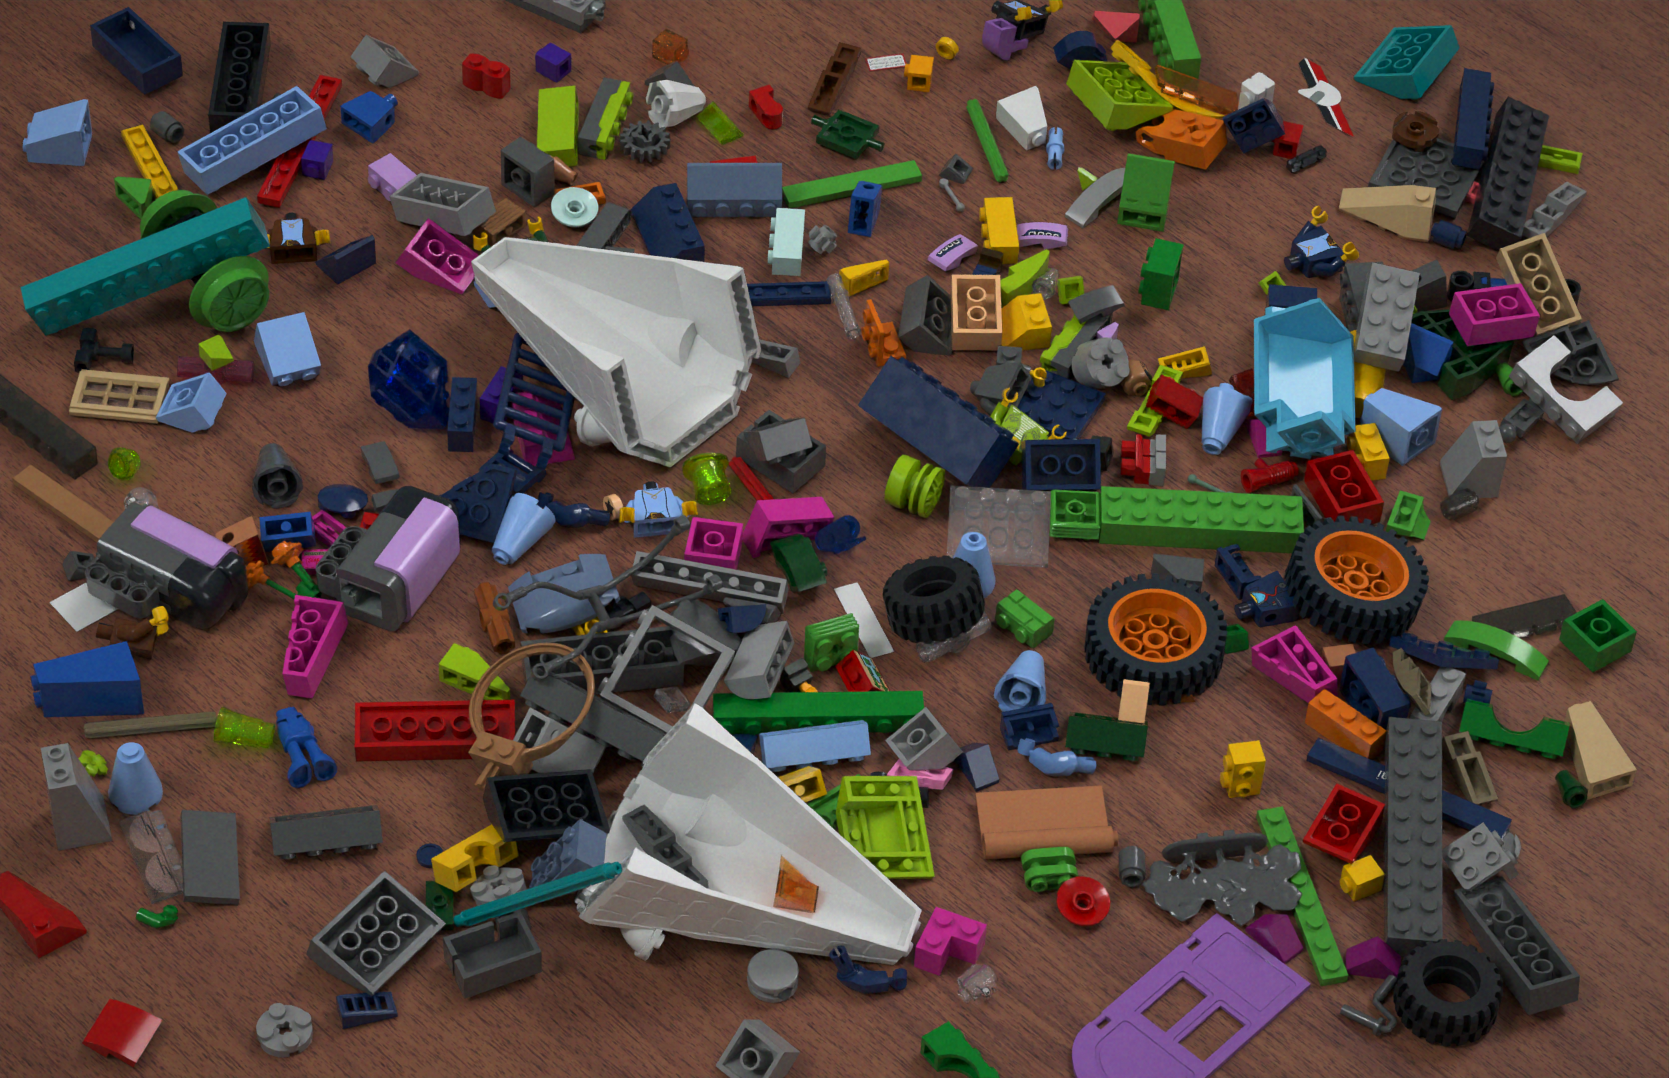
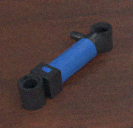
[1447,270,1581,306]

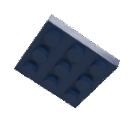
[1017,370,1106,439]

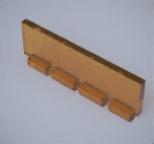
[1155,65,1239,115]

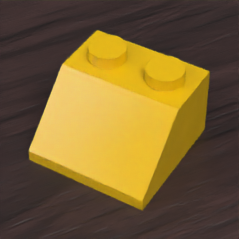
[1001,293,1052,351]

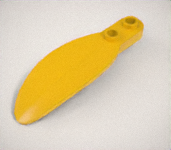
[1111,40,1225,119]

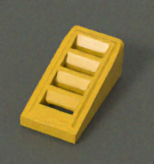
[839,259,889,297]
[1158,346,1212,378]

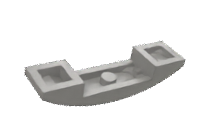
[1065,168,1125,228]

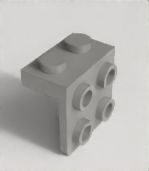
[1442,822,1519,891]

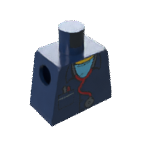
[1234,571,1300,628]

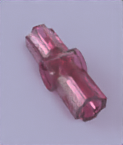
[177,356,254,385]

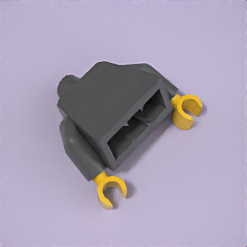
[970,360,1047,415]

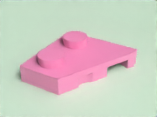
[887,759,953,790]

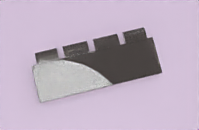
[1472,594,1577,639]

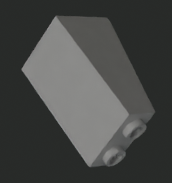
[41,743,112,851]

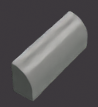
[724,621,794,699]

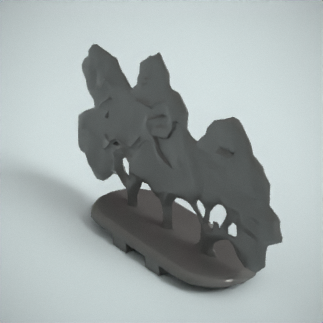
[1142,830,1302,926]

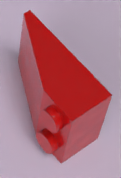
[1302,783,1385,864]

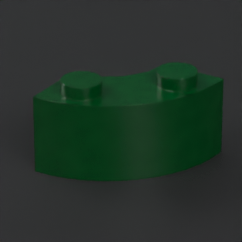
[770,533,828,592]

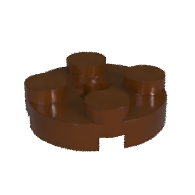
[1392,111,1439,152]

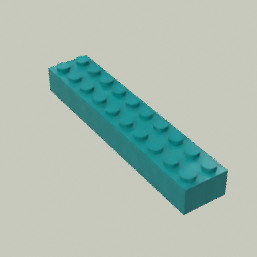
[21,197,270,336]

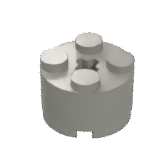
[1072,337,1130,390]

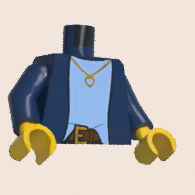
[1284,206,1359,278]

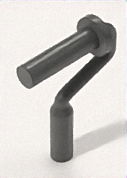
[1340,975,1397,1036]

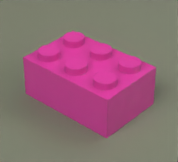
[1449,283,1540,346]

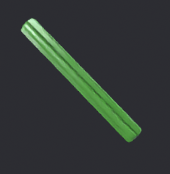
[966,99,1009,183]

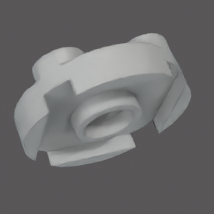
[470,865,527,906]
[256,1003,313,1058]

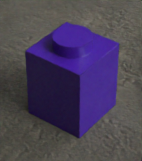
[535,42,571,83]
[301,140,333,180]

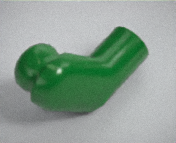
[136,905,178,928]

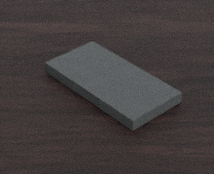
[180,810,240,905]

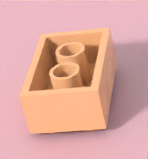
[950,275,1002,351]

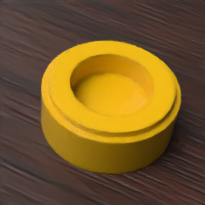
[935,37,959,59]

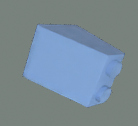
[23,99,92,166]
[254,312,321,386]
[1360,388,1442,466]

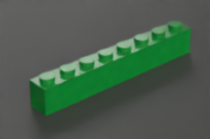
[712,691,924,735]

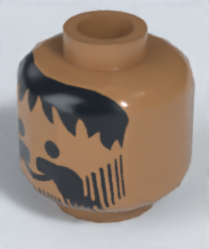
[1120,360,1152,396]

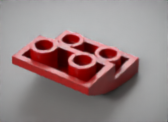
[82,999,162,1067]

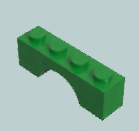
[1459,699,1570,759]
[920,1021,1000,1078]

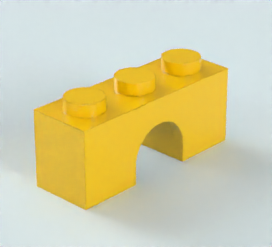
[431,824,518,892]

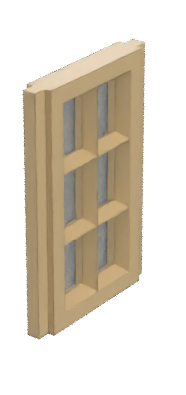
[69,369,170,424]

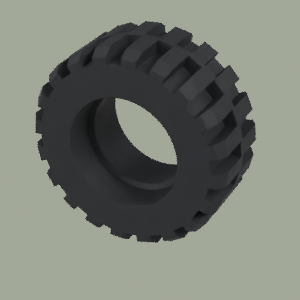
[882,555,985,644]
[1393,939,1503,1047]

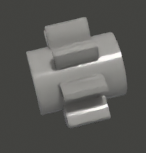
[808,224,837,254]

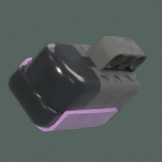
[85,502,248,630]

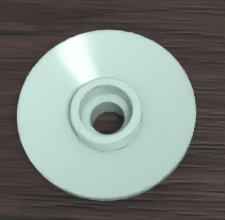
[551,187,598,227]

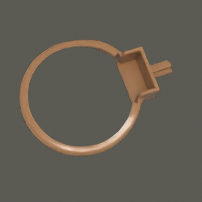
[468,643,595,792]

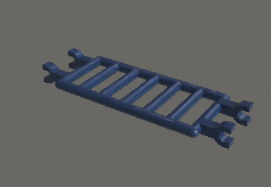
[493,333,575,470]

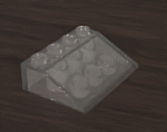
[947,485,1051,568]

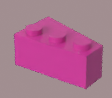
[743,497,835,558]
[1251,625,1338,703]

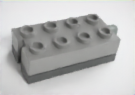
[505,0,605,33]

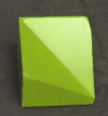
[198,335,234,371]

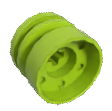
[884,455,945,518]

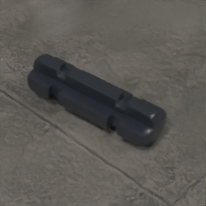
[1286,145,1327,173]

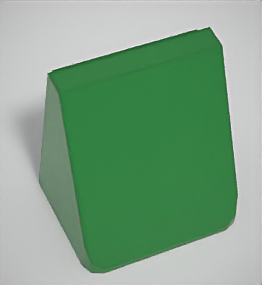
[1225,624,1249,654]

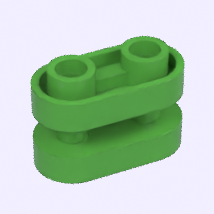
[1021,847,1078,892]

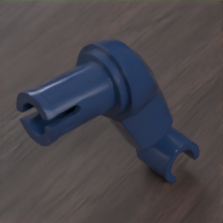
[537,492,610,528]
[829,946,907,994]

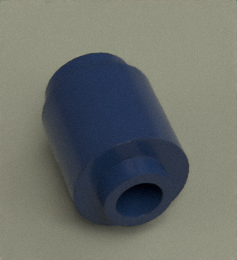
[1430,220,1467,249]

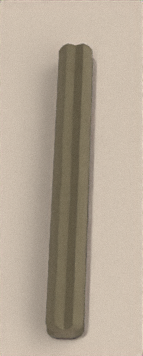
[84,711,217,738]

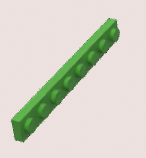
[1256,806,1348,986]

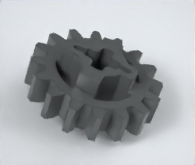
[620,120,670,162]

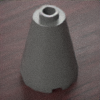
[252,443,303,509]

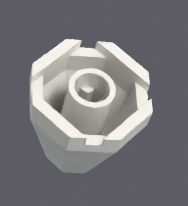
[646,80,706,128]

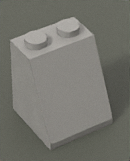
[1439,420,1507,500]

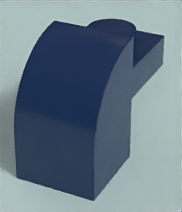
[1053,31,1108,70]

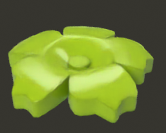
[78,750,108,777]

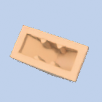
[1118,679,1150,723]

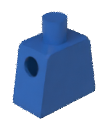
[340,91,398,144]
[848,181,882,237]

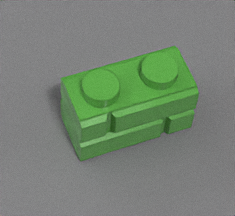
[995,589,1055,648]

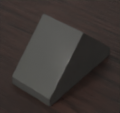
[645,61,694,86]

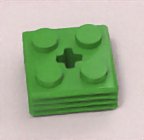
[1049,490,1101,540]
[804,613,859,672]

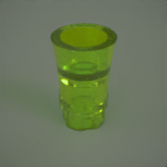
[213,706,275,749]

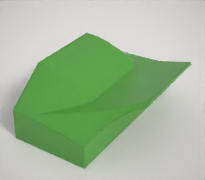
[1386,490,1431,540]

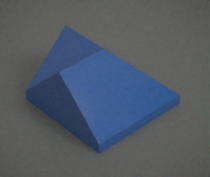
[1403,323,1453,383]

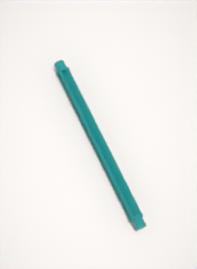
[453,862,622,927]

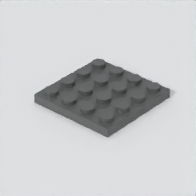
[1368,139,1484,218]

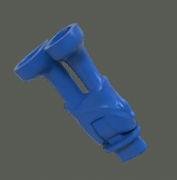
[276,707,337,788]

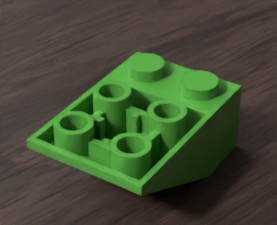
[1117,153,1175,232]

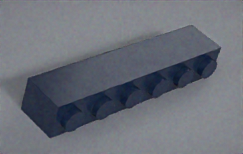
[1452,68,1494,169]

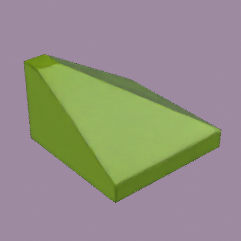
[1258,271,1286,295]

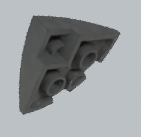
[1522,320,1619,385]
[670,599,742,666]

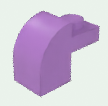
[982,18,1029,60]

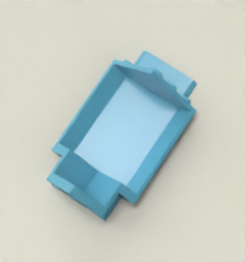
[1254,298,1356,459]

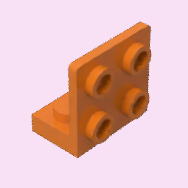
[861,299,906,367]

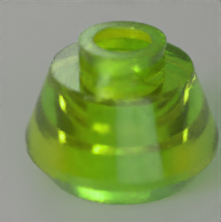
[108,447,141,481]

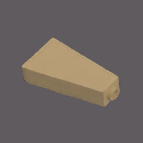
[1565,701,1637,800]

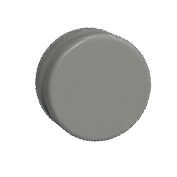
[747,949,799,1003]

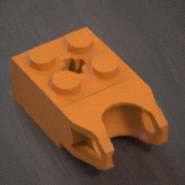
[1136,109,1227,170]

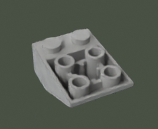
[513,707,606,773]

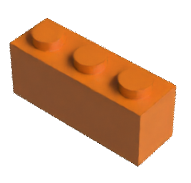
[1305,689,1387,760]

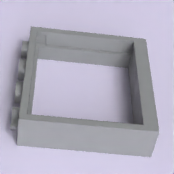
[598,605,735,733]

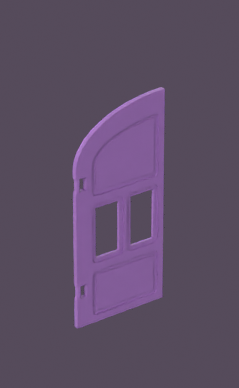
[1072,913,1311,1078]

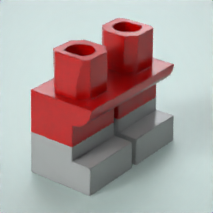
[1120,434,1166,486]

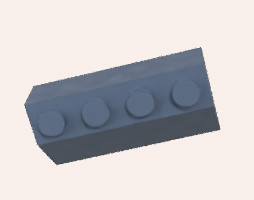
[687,163,782,217]

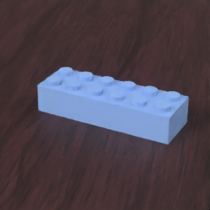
[177,86,327,195]

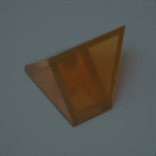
[773,855,819,913]

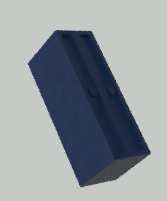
[858,356,1019,493]

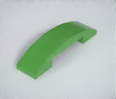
[1444,620,1549,680]

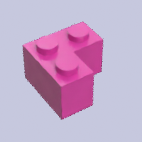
[914,907,987,976]

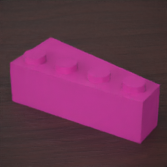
[282,595,349,698]

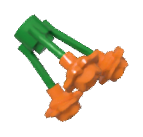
[246,541,322,599]

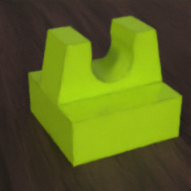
[1057,276,1084,304]

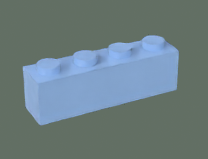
[759,720,871,772]

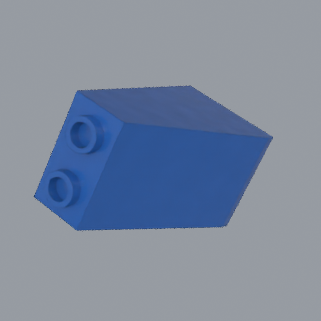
[30,641,144,718]

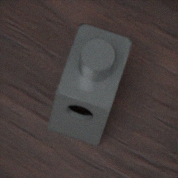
[1412,260,1447,312]

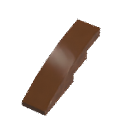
[808,42,861,115]

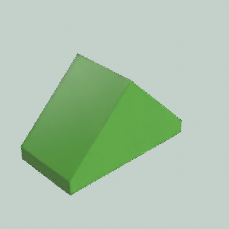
[114,176,153,219]

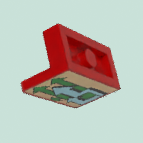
[835,650,890,692]

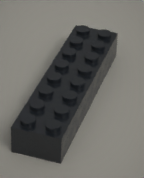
[1467,96,1549,251]

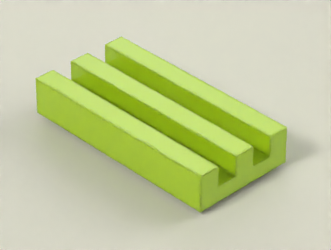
[1538,145,1583,174]

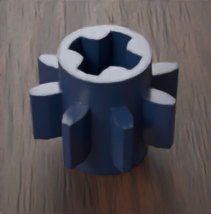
[1463,680,1493,704]

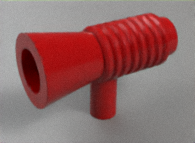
[1241,458,1298,493]

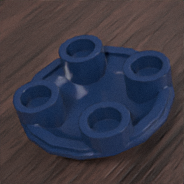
[317,484,368,518]

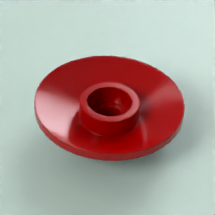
[1056,876,1110,926]

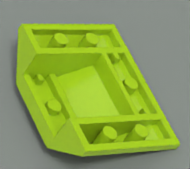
[836,776,935,879]

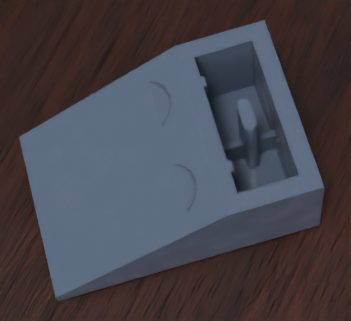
[529,819,607,905]

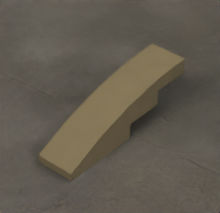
[1393,648,1432,716]

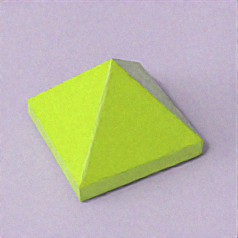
[1077,168,1098,191]

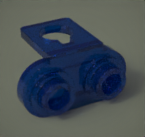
[815,515,866,554]

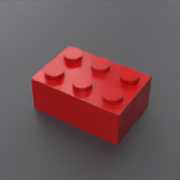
[1304,450,1384,525]

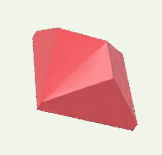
[1092,11,1140,43]

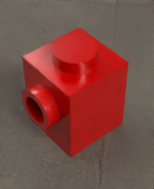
[1271,121,1304,159]

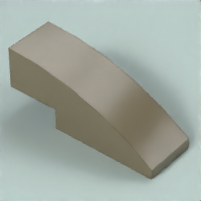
[1442,731,1498,805]

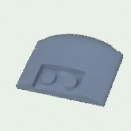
[508,554,620,633]

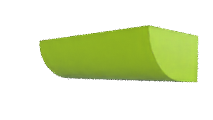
[537,86,579,167]

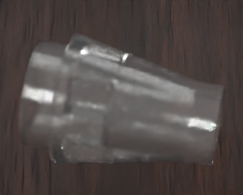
[1032,268,1059,300]

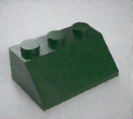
[1065,712,1148,761]

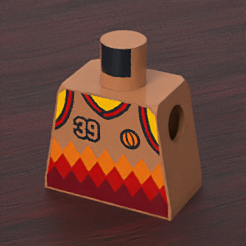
[215,516,269,566]

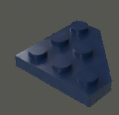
[438,463,518,543]
[1389,633,1499,669]

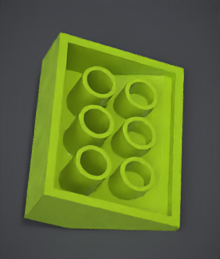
[1066,60,1173,131]

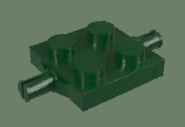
[811,109,885,159]

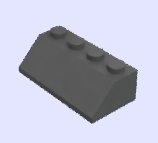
[269,805,383,859]

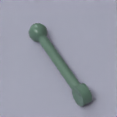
[1188,474,1234,493]

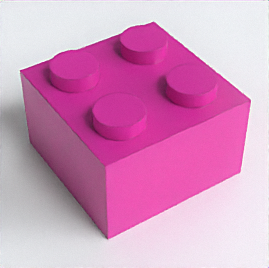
[684,517,743,570]

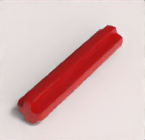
[729,456,774,501]

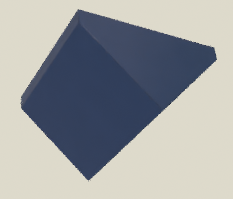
[315,235,376,285]

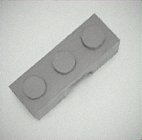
[1410,667,1466,721]

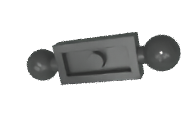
[1499,398,1544,443]

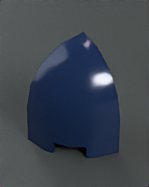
[717,604,766,633]

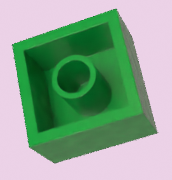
[1138,238,1184,311]
[1559,599,1637,672]

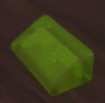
[696,101,744,145]

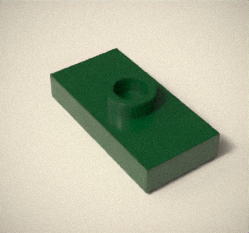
[426,881,453,930]

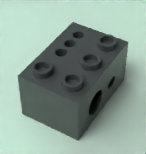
[1339,262,1384,332]

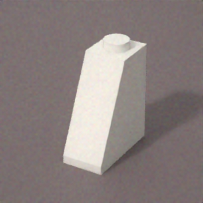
[996,86,1047,151]

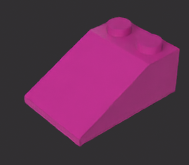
[395,218,479,294]

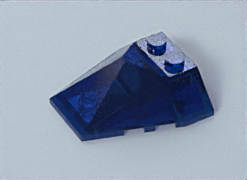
[368,329,450,429]

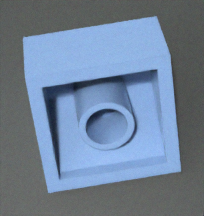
[156,372,227,433]

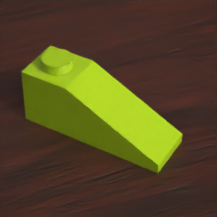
[439,643,510,700]

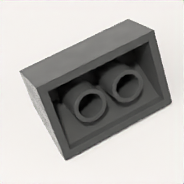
[898,275,952,356]

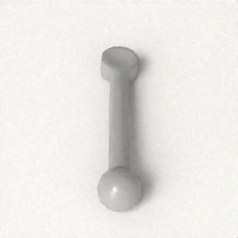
[939,178,965,212]

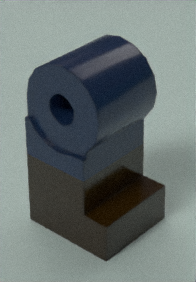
[972,247,1003,275]

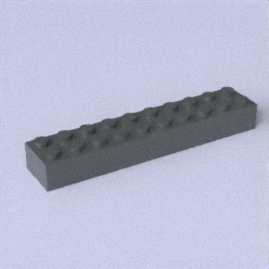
[1384,717,1443,957]

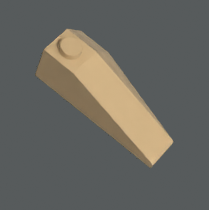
[1339,185,1436,243]

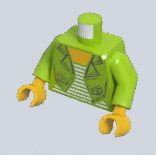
[990,388,1067,465]

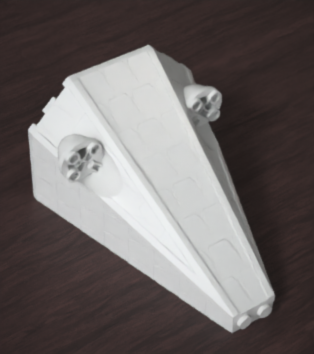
[471,237,761,467]
[574,703,922,965]

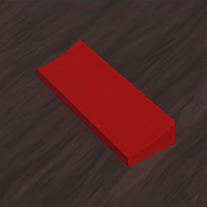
[355,699,515,762]

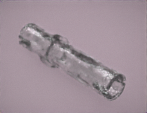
[827,274,861,339]

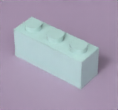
[768,208,805,276]

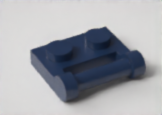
[479,449,546,497]

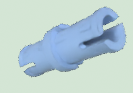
[1046,127,1064,170]

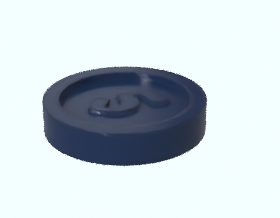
[416,843,443,868]

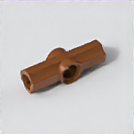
[474,582,515,655]

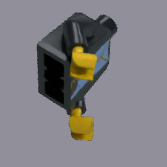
[991,0,1063,40]

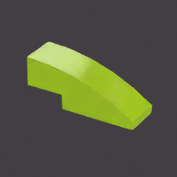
[1000,249,1050,308]

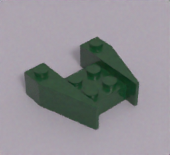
[1411,309,1514,400]

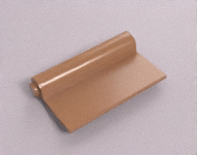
[975,786,1118,860]

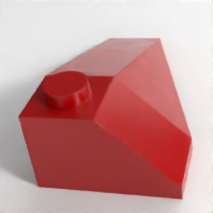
[0,871,87,959]

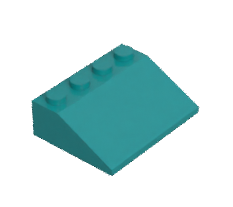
[1354,25,1460,100]

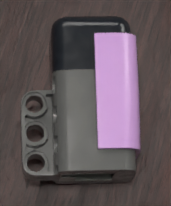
[316,486,461,631]

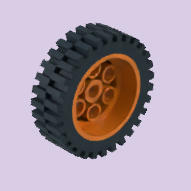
[1284,516,1429,644]
[1084,573,1227,706]

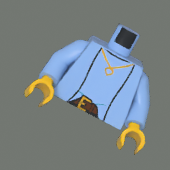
[619,481,698,538]

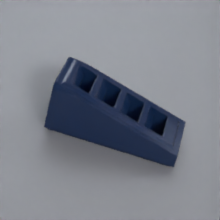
[336,992,398,1029]

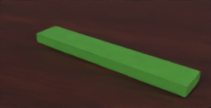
[782,160,922,209]

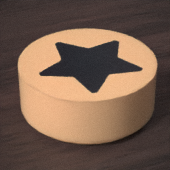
[603,494,623,521]

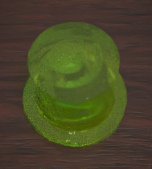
[682,453,732,505]

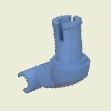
[1018,738,1096,776]

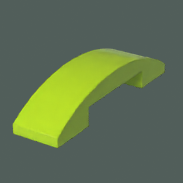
[1127,365,1183,437]

